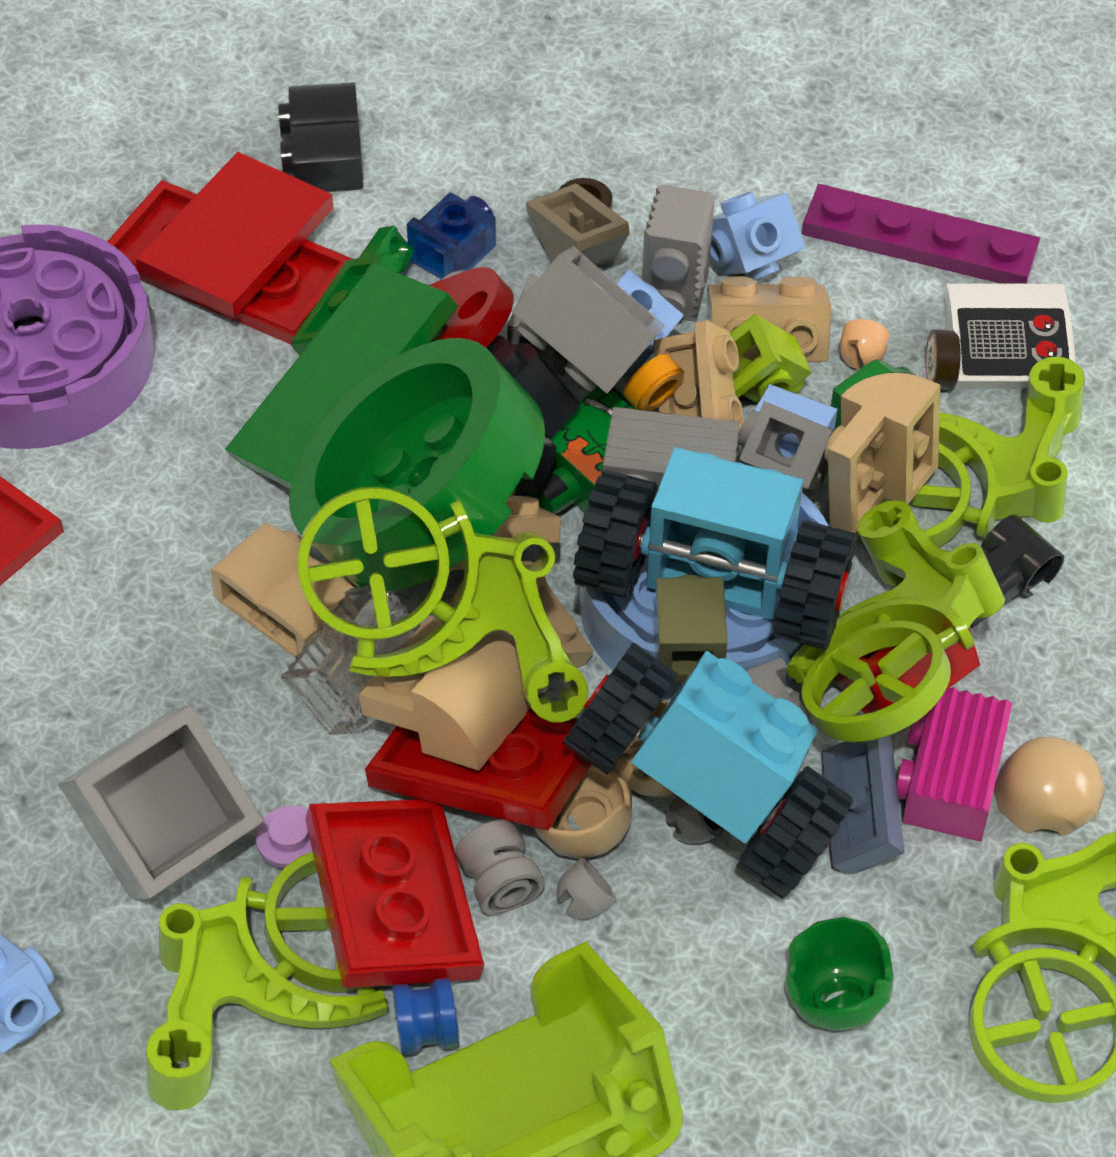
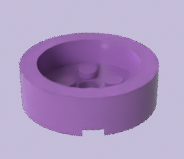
[0,225,155,449]

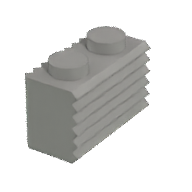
[642,185,715,322]
[603,407,740,489]

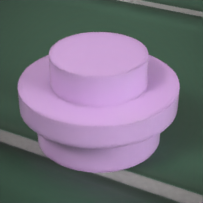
[255,806,312,869]

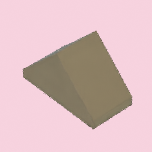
[525,183,630,268]

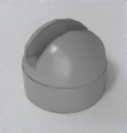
[556,858,617,920]

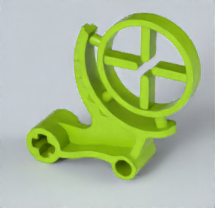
[856,357,1085,547]
[297,487,588,722]
[787,500,1005,742]
[969,831,1116,1103]
[146,851,388,1110]

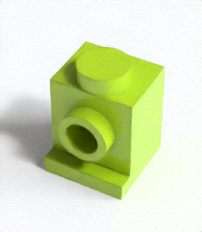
[730,314,812,403]

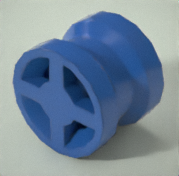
[392,978,459,1056]

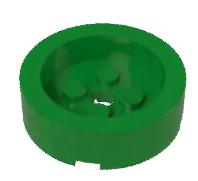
[289,338,545,592]

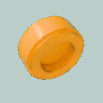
[623,353,684,411]

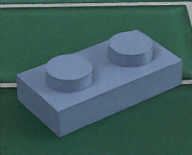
[822,736,904,874]

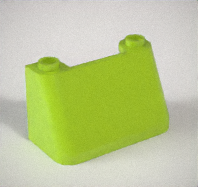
[329,942,683,1157]

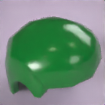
[786,916,894,1032]

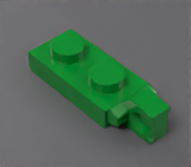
[291,225,414,355]

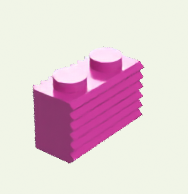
[896,687,1012,842]

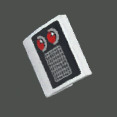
[945,284,1076,389]

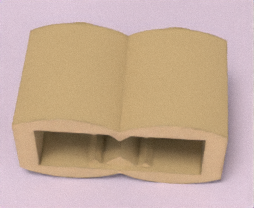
[211,523,359,665]

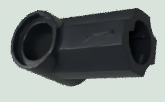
[970,514,1064,628]

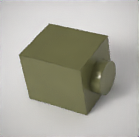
[654,575,728,682]

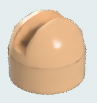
[840,319,890,370]

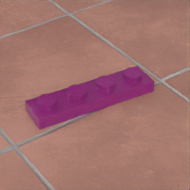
[801,183,1040,284]

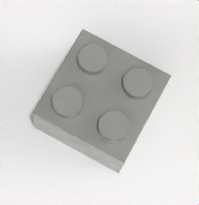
[511,246,665,394]
[58,705,264,899]

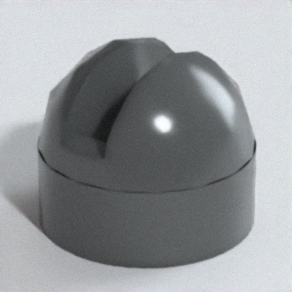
[666,796,724,844]

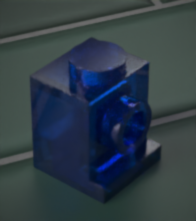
[406,192,496,280]

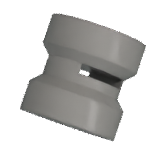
[455,819,545,916]

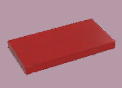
[107,180,353,345]

